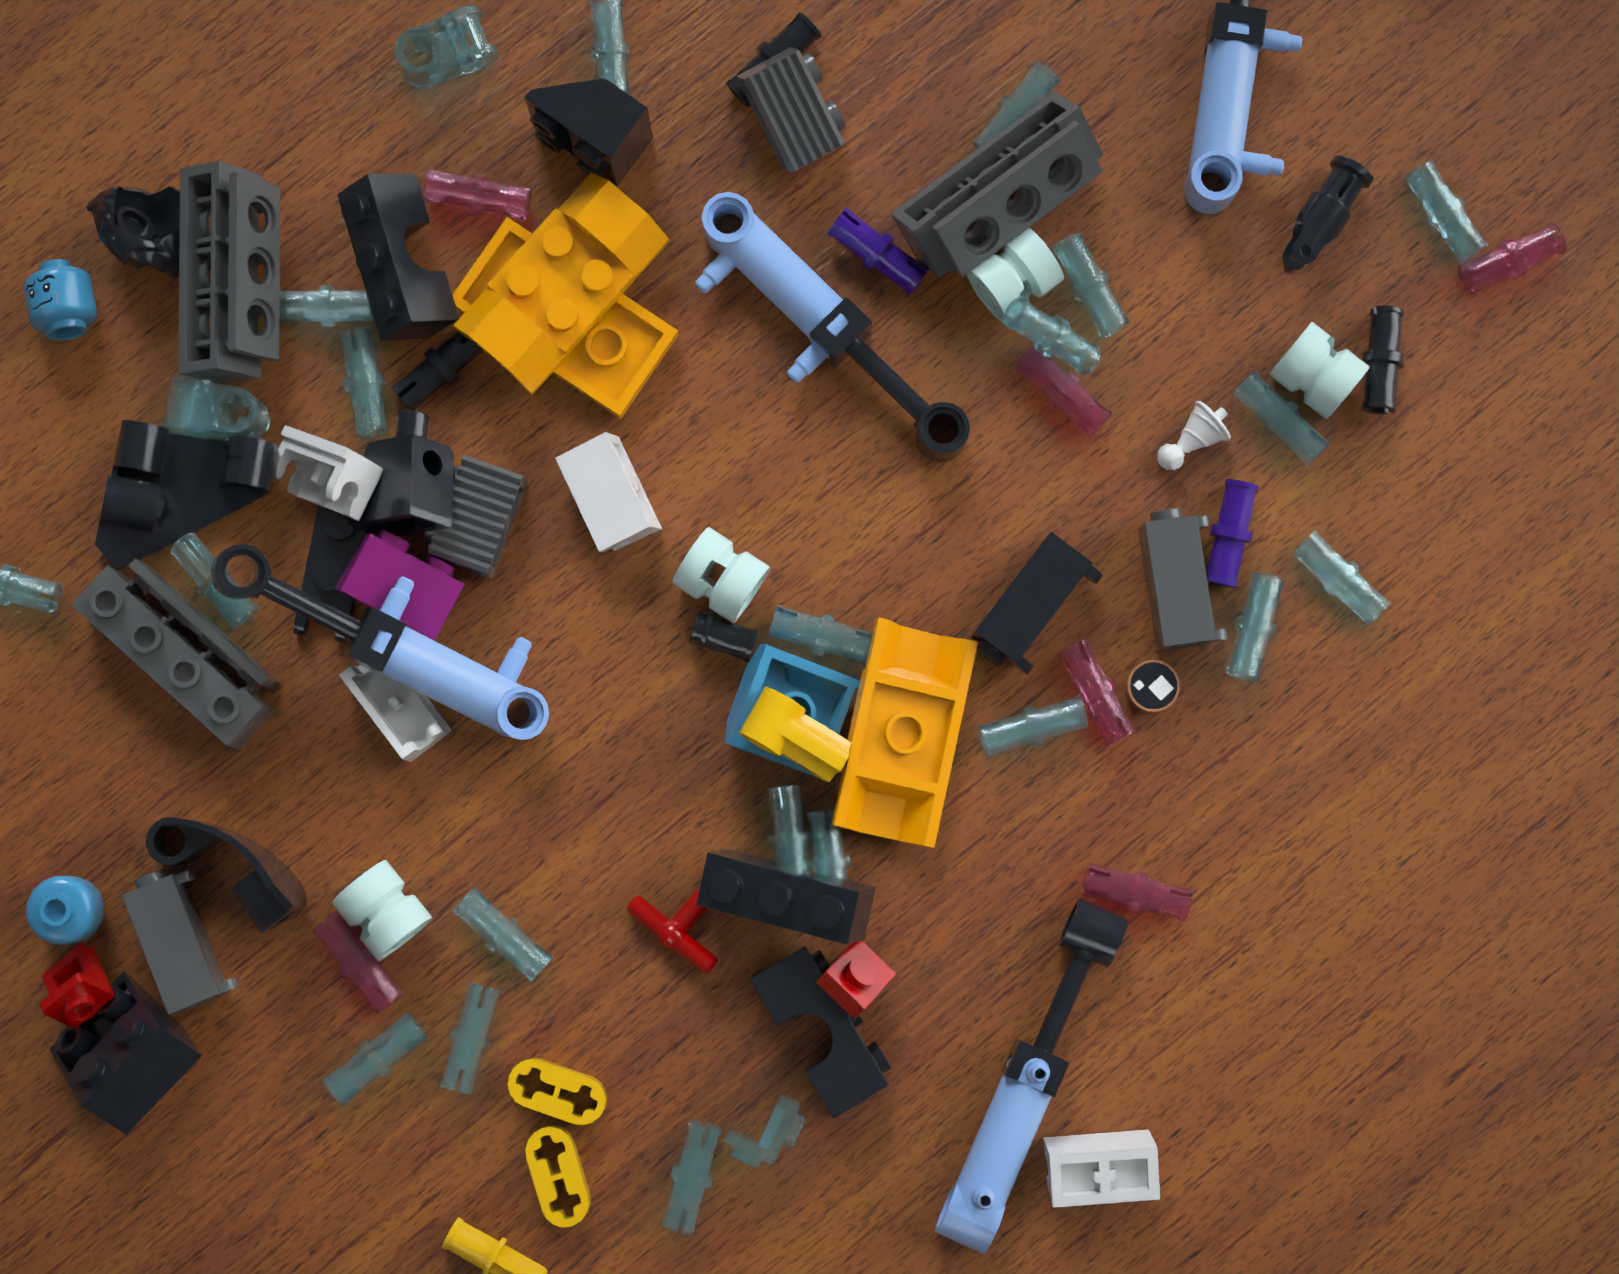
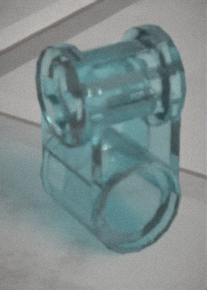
[394,5,499,89]
[162,376,270,440]

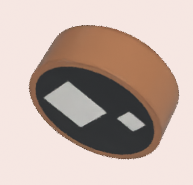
[1125,660,1180,713]

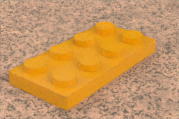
[452,217,679,419]

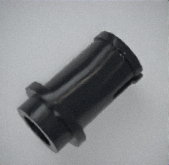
[689,611,758,662]

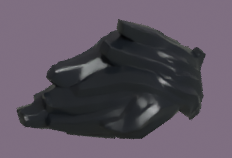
[86,186,211,278]

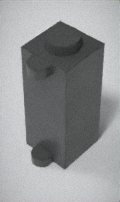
[1138,509,1228,652]
[122,869,239,1015]

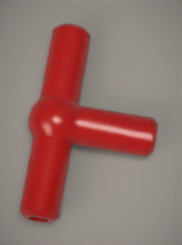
[626,889,718,975]

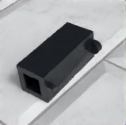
[971,532,1103,675]

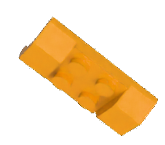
[453,172,670,395]
[832,617,978,848]

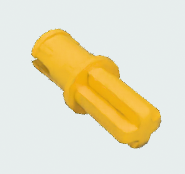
[442,1217,548,1274]

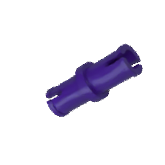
[827,207,929,296]
[1207,479,1258,588]

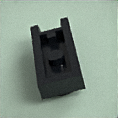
[293,505,370,643]

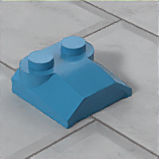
[725,644,860,778]

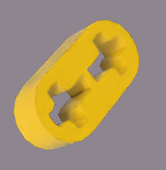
[507,1058,608,1125]
[525,1125,591,1228]

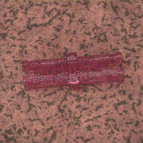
[423,168,532,221]
[1457,222,1567,295]
[1014,344,1112,438]
[1058,638,1136,747]
[1081,863,1193,922]
[312,911,404,1014]

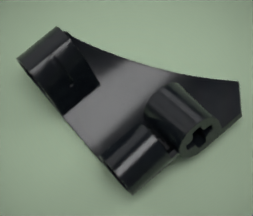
[95,420,277,570]
[146,817,306,934]

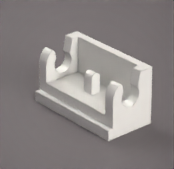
[272,425,384,521]
[555,432,662,553]
[339,665,453,762]
[1043,1129,1160,1208]

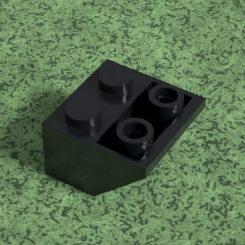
[525,78,653,186]
[49,971,202,1135]

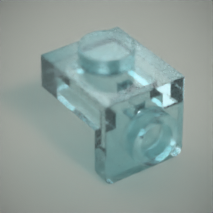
[724,1093,805,1168]

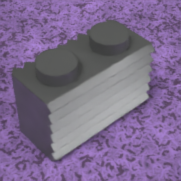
[736,47,845,173]
[424,455,528,579]

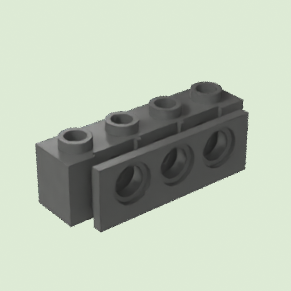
[891,91,1103,278]
[178,161,280,384]
[71,558,280,750]

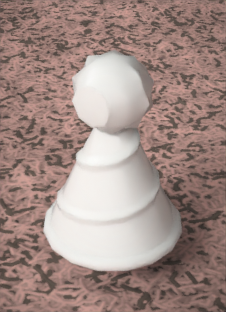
[1157,401,1231,470]

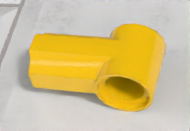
[738,687,852,782]

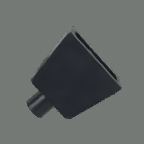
[347,411,454,537]

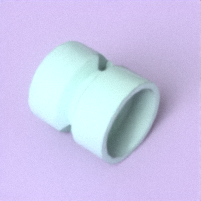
[966,228,1064,324]
[1269,322,1370,420]
[672,527,770,624]
[332,860,433,961]

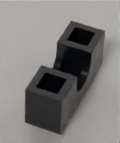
[337,174,459,341]
[696,849,876,945]
[750,945,891,1119]

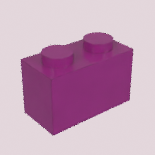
[335,529,465,640]

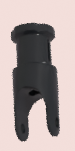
[1282,155,1374,270]

